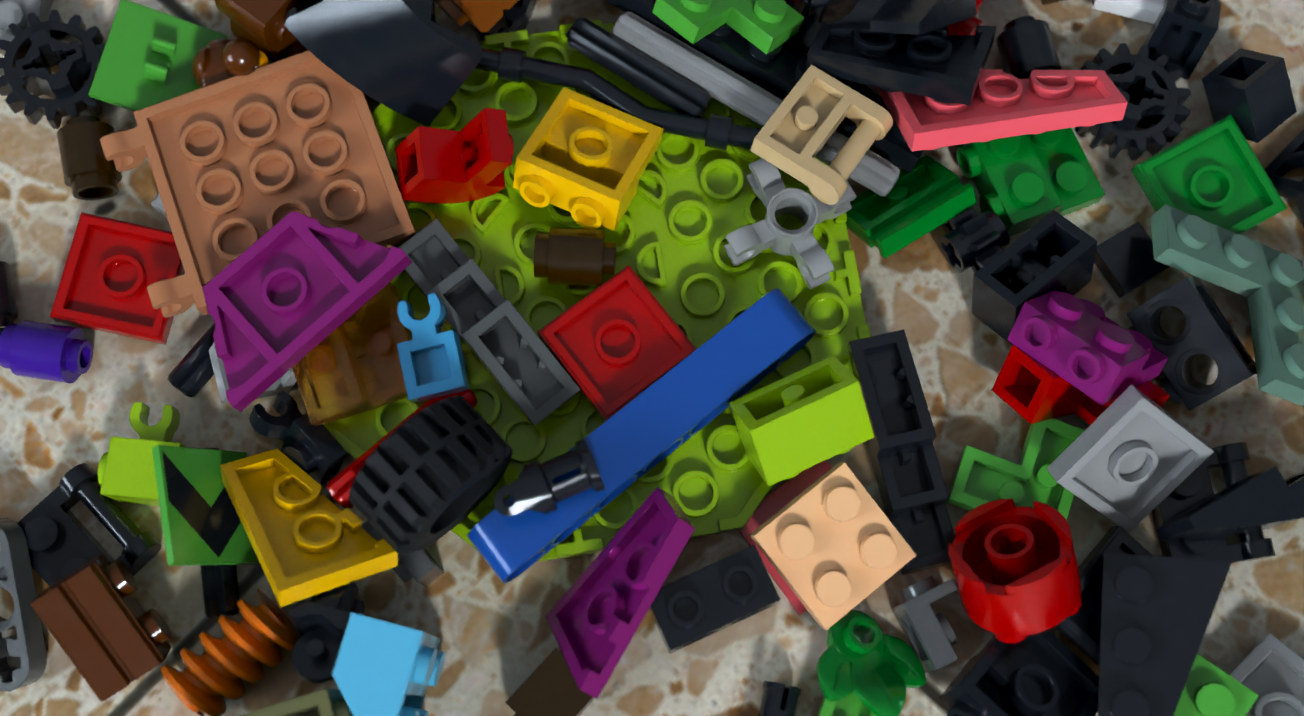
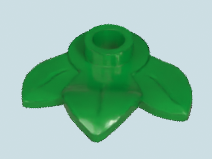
[817,610,926,716]

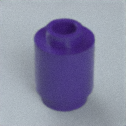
[0,320,93,383]

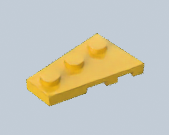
[220,448,398,607]

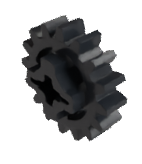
[0,10,106,129]
[1074,43,1191,161]

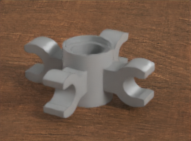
[724,158,857,290]

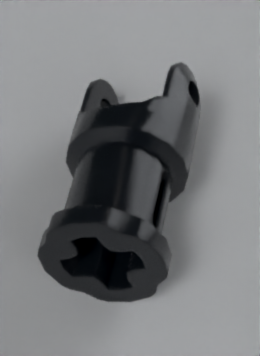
[493,439,605,516]

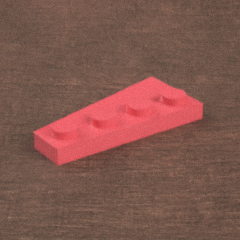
[875,69,1128,152]

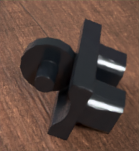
[288,582,365,684]

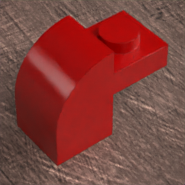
[395,107,514,204]

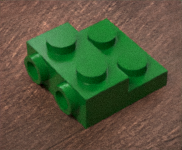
[956,128,1105,237]

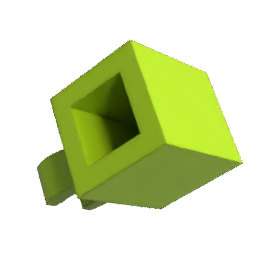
[98,402,186,507]

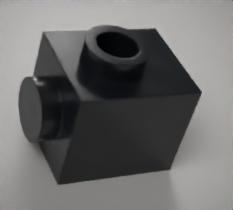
[1202,48,1297,143]

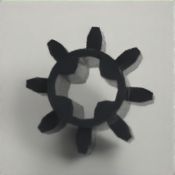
[939,207,1010,273]

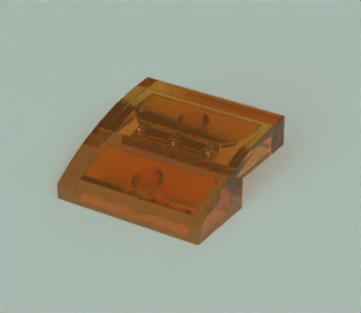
[292,282,413,426]

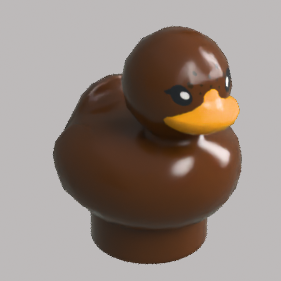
[192,38,269,88]

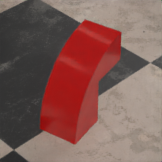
[992,344,1169,425]

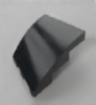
[284,0,482,127]

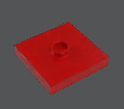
[50,212,185,345]
[537,265,696,421]

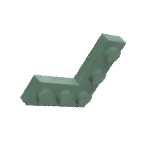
[1150,204,1304,407]

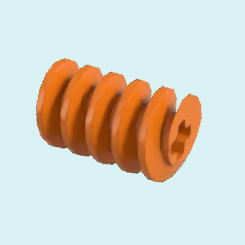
[160,589,299,716]

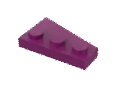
[545,486,695,699]

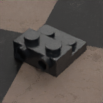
[939,630,1099,716]

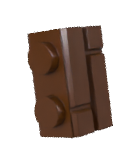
[30,553,172,702]

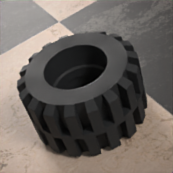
[348,395,513,555]

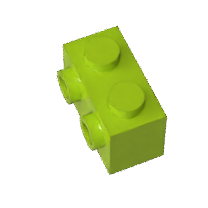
[729,355,874,486]

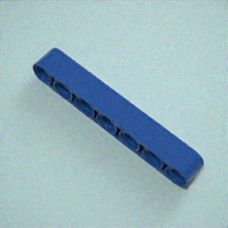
[467,288,816,584]

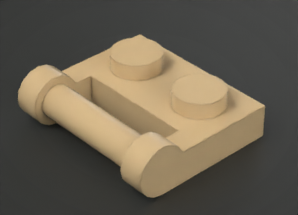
[750,64,893,205]

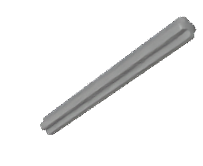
[612,12,900,196]

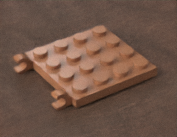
[100,50,416,318]

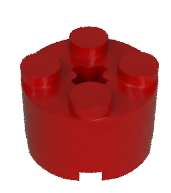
[948,499,1081,643]

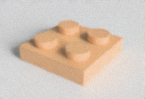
[749,462,917,630]

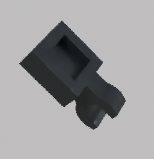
[249,391,347,489]

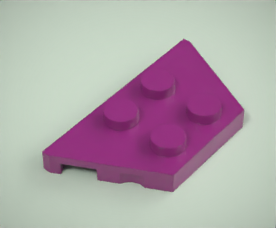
[202,211,412,412]

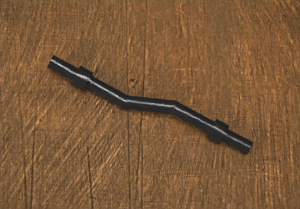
[475,47,761,150]

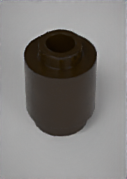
[57,115,122,200]
[534,227,616,286]

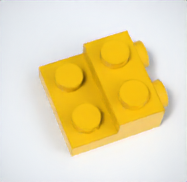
[513,87,664,231]

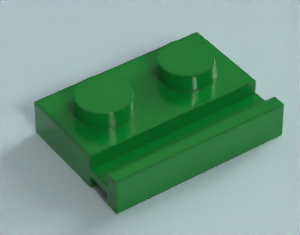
[846,155,977,259]

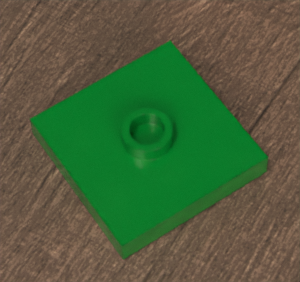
[1131,115,1287,234]

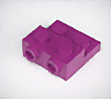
[1007,290,1169,405]

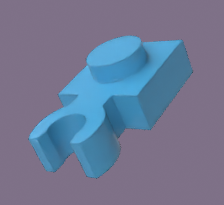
[397,293,470,403]

